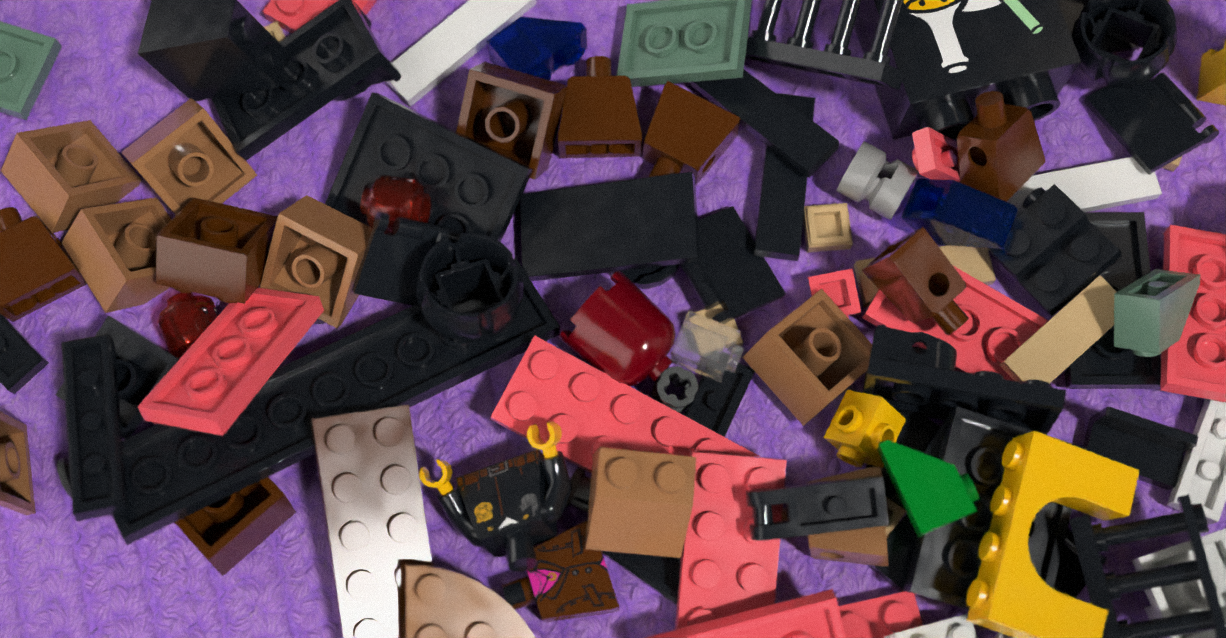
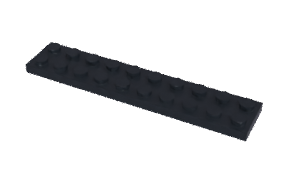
[112,258,560,545]

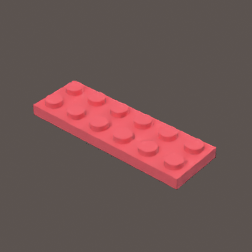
[490,335,761,473]

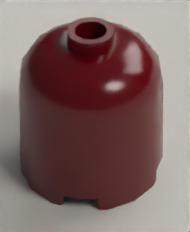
[559,270,676,387]

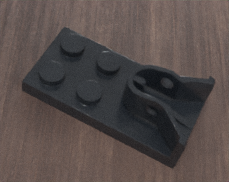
[212,0,401,160]
[862,325,1066,435]

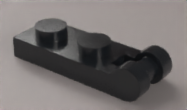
[746,475,889,541]

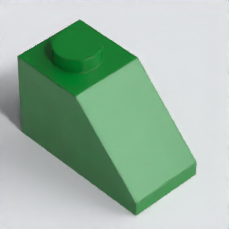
[877,440,979,537]

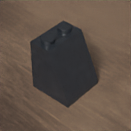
[138,0,287,101]

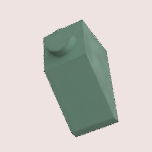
[1114,269,1200,357]

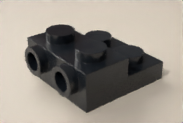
[985,184,1122,316]

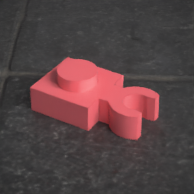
[808,268,861,318]

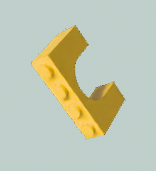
[966,431,1140,638]

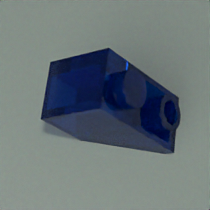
[487,17,587,80]
[901,179,1018,249]

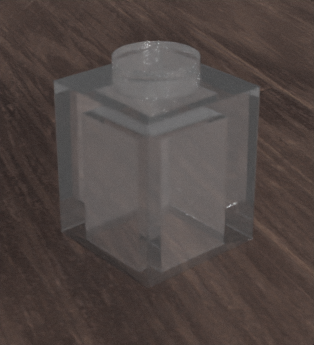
[671,311,744,383]

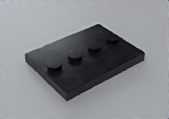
[325,92,533,242]
[903,407,1087,610]

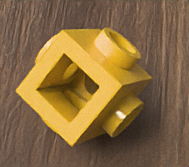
[823,390,906,468]

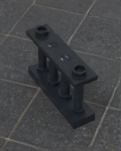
[745,0,905,90]
[1069,495,1226,638]

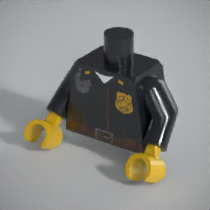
[419,421,572,572]

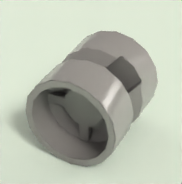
[836,141,918,220]

